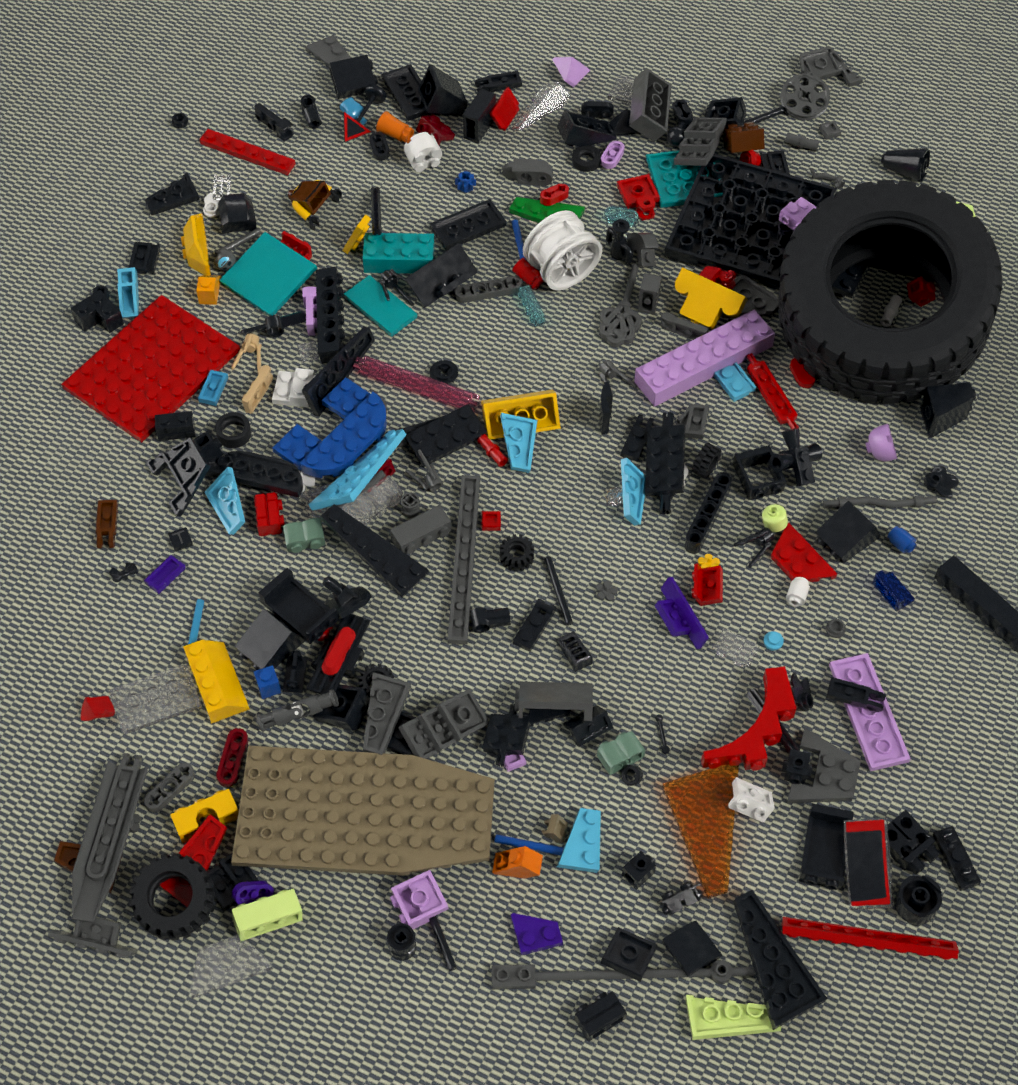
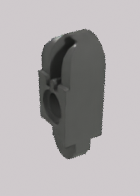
[502,159,553,186]

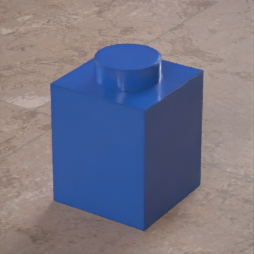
[254,665,281,699]

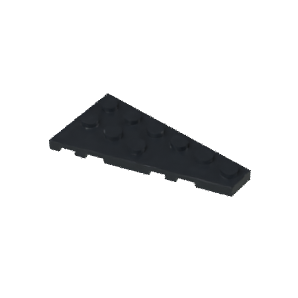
[733,890,827,1030]

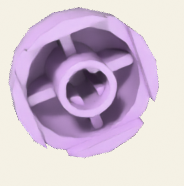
[865,424,897,462]

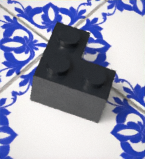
[71,290,124,333]

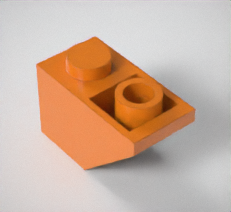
[492,846,543,879]

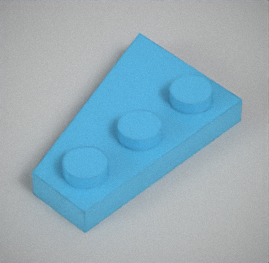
[205,467,245,535]

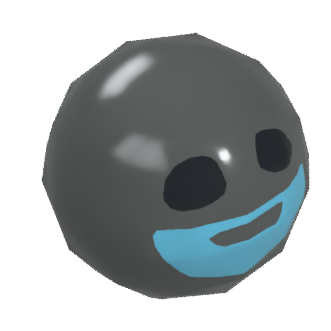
[214,249,236,271]

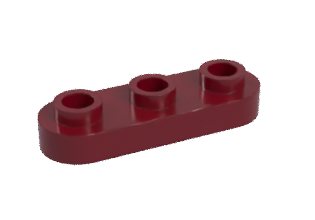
[216,728,249,787]

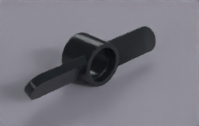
[241,311,306,338]

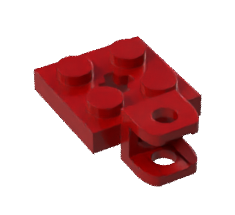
[617,174,660,221]

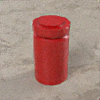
[512,258,544,290]

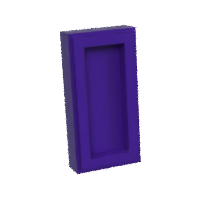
[144,555,186,594]

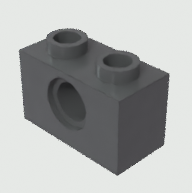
[638,273,662,315]

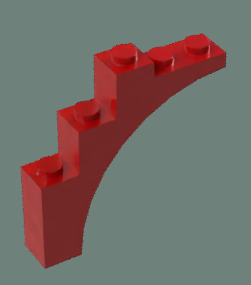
[701,666,796,771]

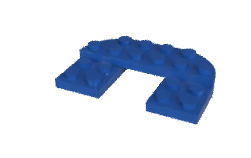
[272,377,387,478]

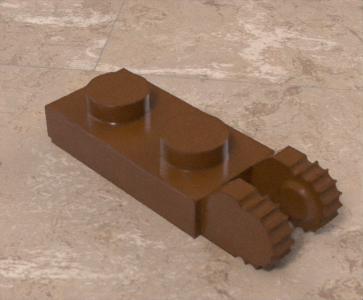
[96,500,118,549]

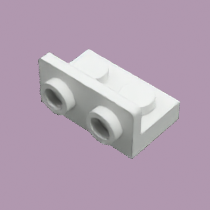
[728,777,775,822]

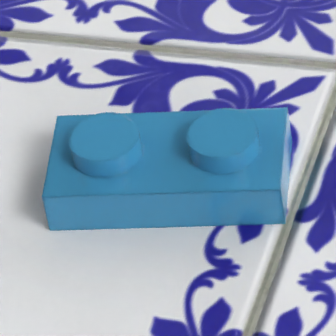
[198,370,228,406]

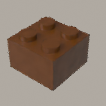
[723,122,765,153]

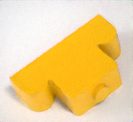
[675,267,748,330]

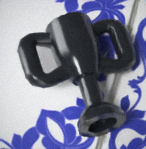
[606,219,633,264]

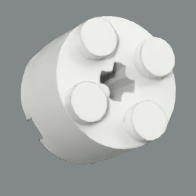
[404,132,442,172]

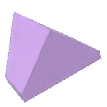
[552,57,590,87]

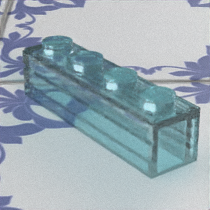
[517,285,545,327]

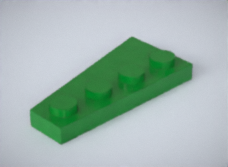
[509,197,585,223]

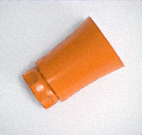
[376,111,414,144]

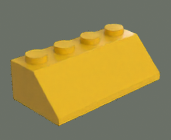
[481,389,561,440]
[183,640,250,724]

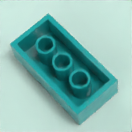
[363,233,435,274]

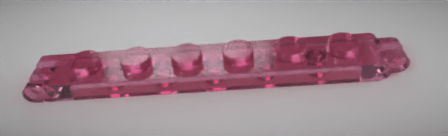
[353,356,480,411]

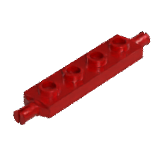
[746,353,799,429]

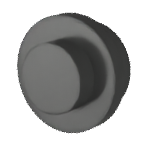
[826,619,846,638]

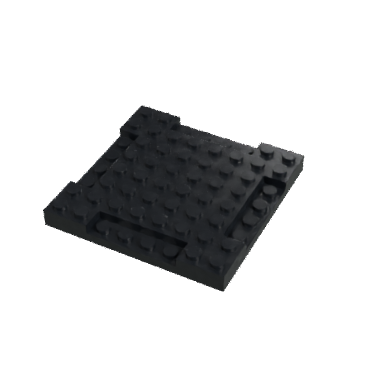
[664,154,837,290]

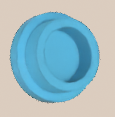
[764,631,784,651]

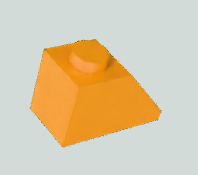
[196,275,221,305]

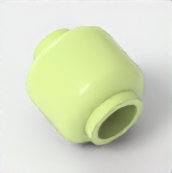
[762,504,788,532]

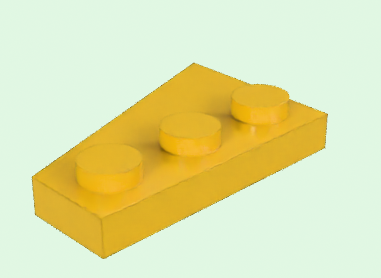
[342,214,371,254]

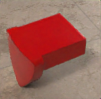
[81,696,116,721]

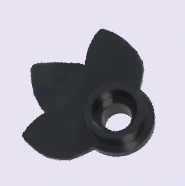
[924,466,959,498]
[791,672,814,712]

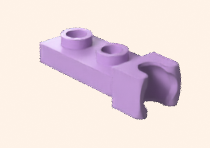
[302,286,317,336]

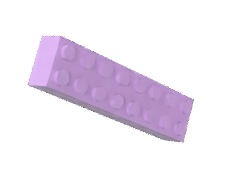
[634,310,775,407]

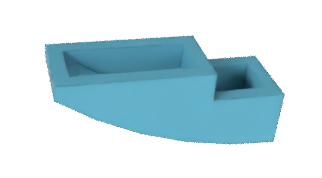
[117,267,139,318]

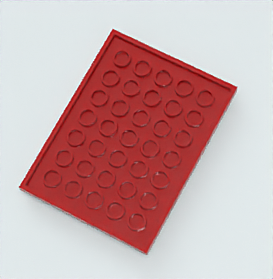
[61,295,240,443]

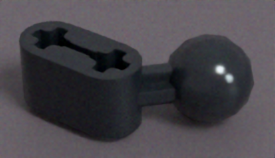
[666,100,694,147]

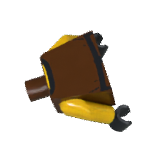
[288,180,342,230]

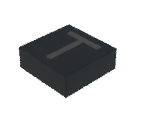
[168,527,193,552]

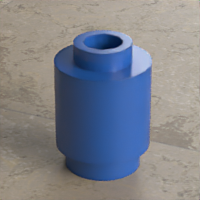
[887,526,917,554]

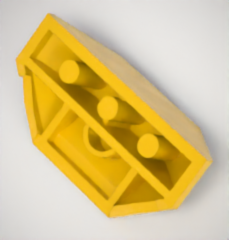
[181,213,211,275]

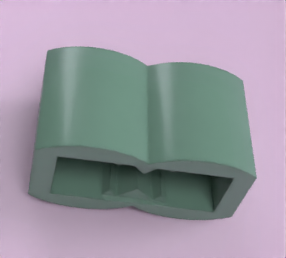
[283,518,326,553]
[597,731,645,775]

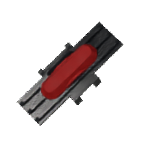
[306,614,371,695]

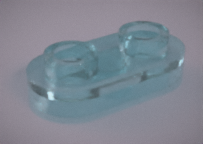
[604,206,638,227]

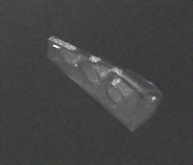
[511,81,571,132]

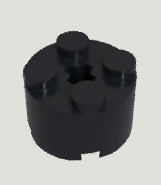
[894,875,942,926]

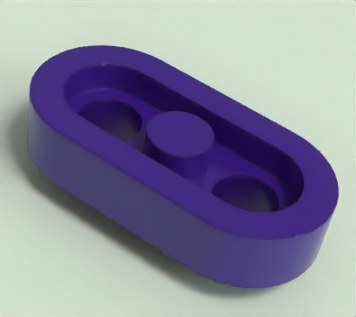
[232,881,274,905]

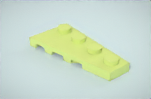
[685,995,782,1040]

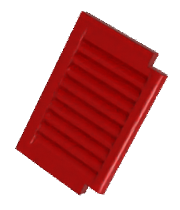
[489,87,520,131]

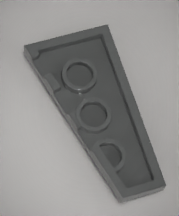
[363,672,411,755]

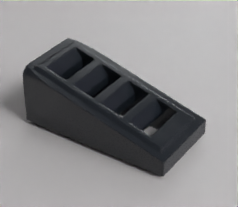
[556,631,593,672]

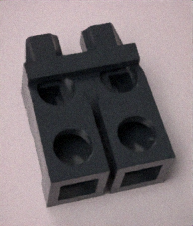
[885,810,940,875]

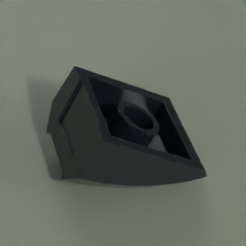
[704,97,746,128]
[218,193,257,234]
[313,684,370,731]

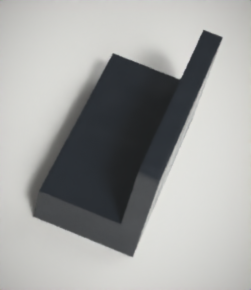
[563,705,613,747]

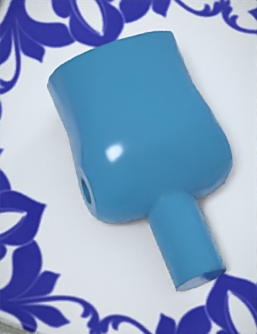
[340,98,367,125]

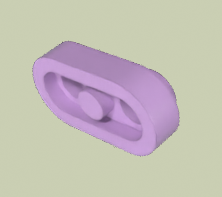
[601,141,625,169]

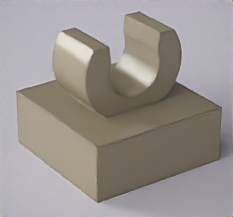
[542,814,568,843]

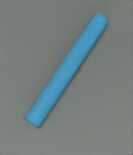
[188,599,204,644]

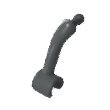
[810,168,845,189]

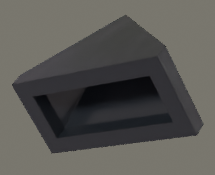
[609,109,641,136]

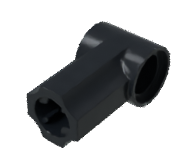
[301,95,322,129]
[470,607,511,633]

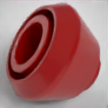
[739,150,761,166]

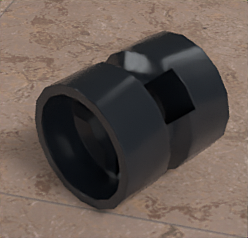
[387,923,416,961]

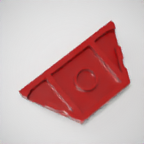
[771,523,837,582]

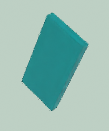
[344,275,417,337]

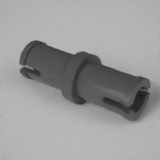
[785,133,819,151]

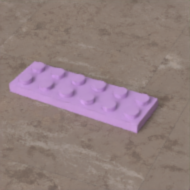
[829,653,910,772]

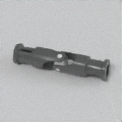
[256,689,339,732]

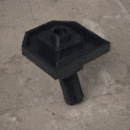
[322,576,372,619]

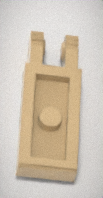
[242,365,273,414]

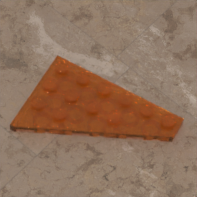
[662,765,739,899]

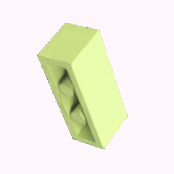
[232,889,303,942]

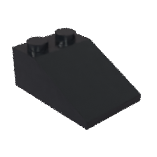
[557,110,617,147]

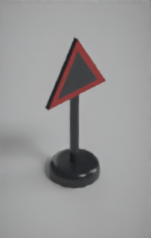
[344,84,387,143]

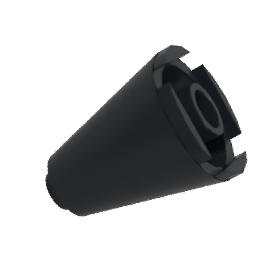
[881,148,930,182]

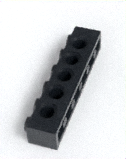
[316,267,345,364]

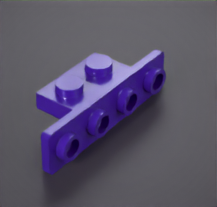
[654,577,709,649]

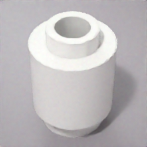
[786,577,810,607]

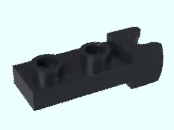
[254,103,294,141]

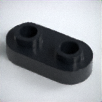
[581,101,614,118]
[369,132,390,161]

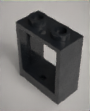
[733,445,786,500]

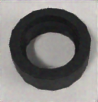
[215,412,252,448]

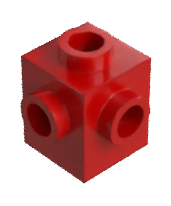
[907,276,936,307]

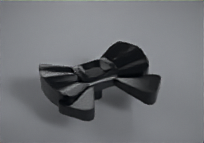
[109,563,138,582]

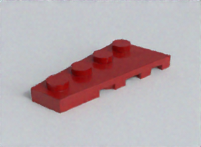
[159,814,227,907]

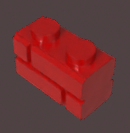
[254,492,285,536]

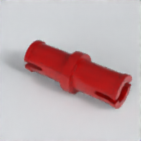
[477,434,508,467]

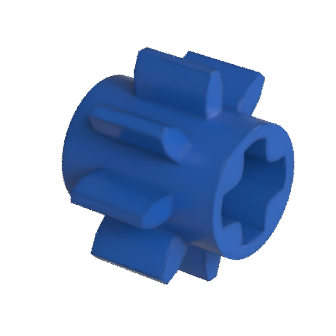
[455,171,476,193]

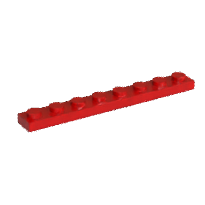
[781,917,959,960]

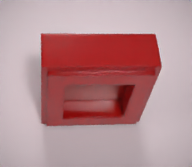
[482,511,501,531]

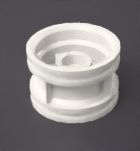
[523,210,602,291]

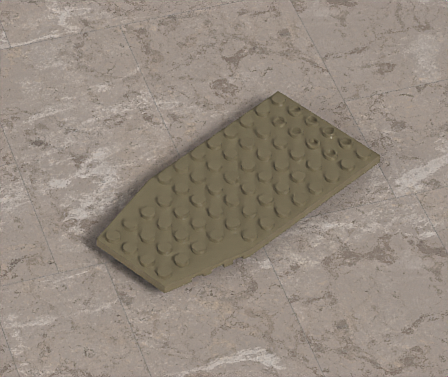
[231,746,495,876]

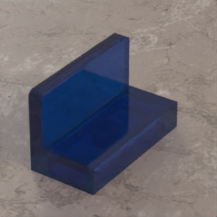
[872,570,915,612]

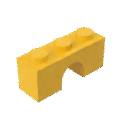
[170,789,239,844]

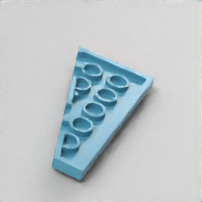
[308,429,406,510]

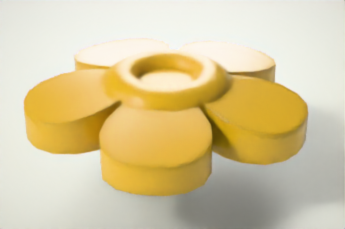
[698,554,720,568]

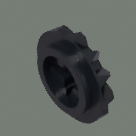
[430,360,458,385]

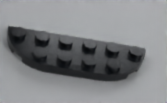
[206,451,303,498]

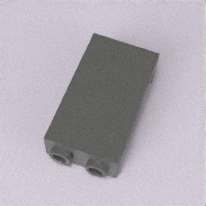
[515,681,593,721]

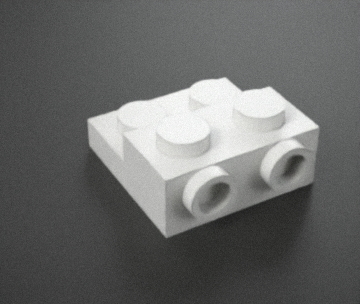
[272,368,316,407]

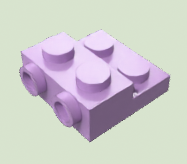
[779,197,816,230]
[390,870,449,929]

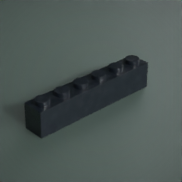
[934,555,1018,652]

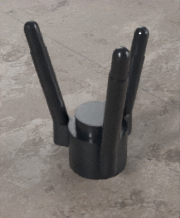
[379,269,414,306]
[733,527,774,568]

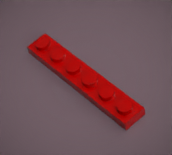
[200,129,296,176]

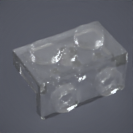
[712,628,760,668]

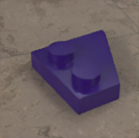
[510,913,563,956]

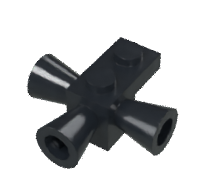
[770,428,822,487]

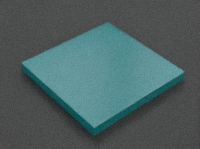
[646,150,723,208]
[219,232,317,316]

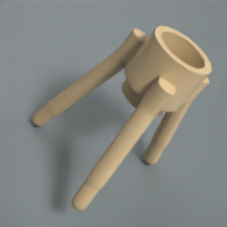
[231,334,262,375]

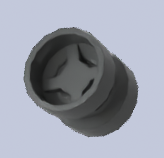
[400,492,420,518]

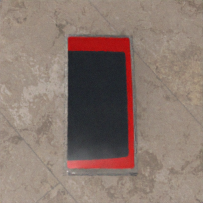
[844,818,894,910]

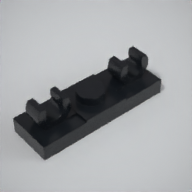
[933,826,981,891]

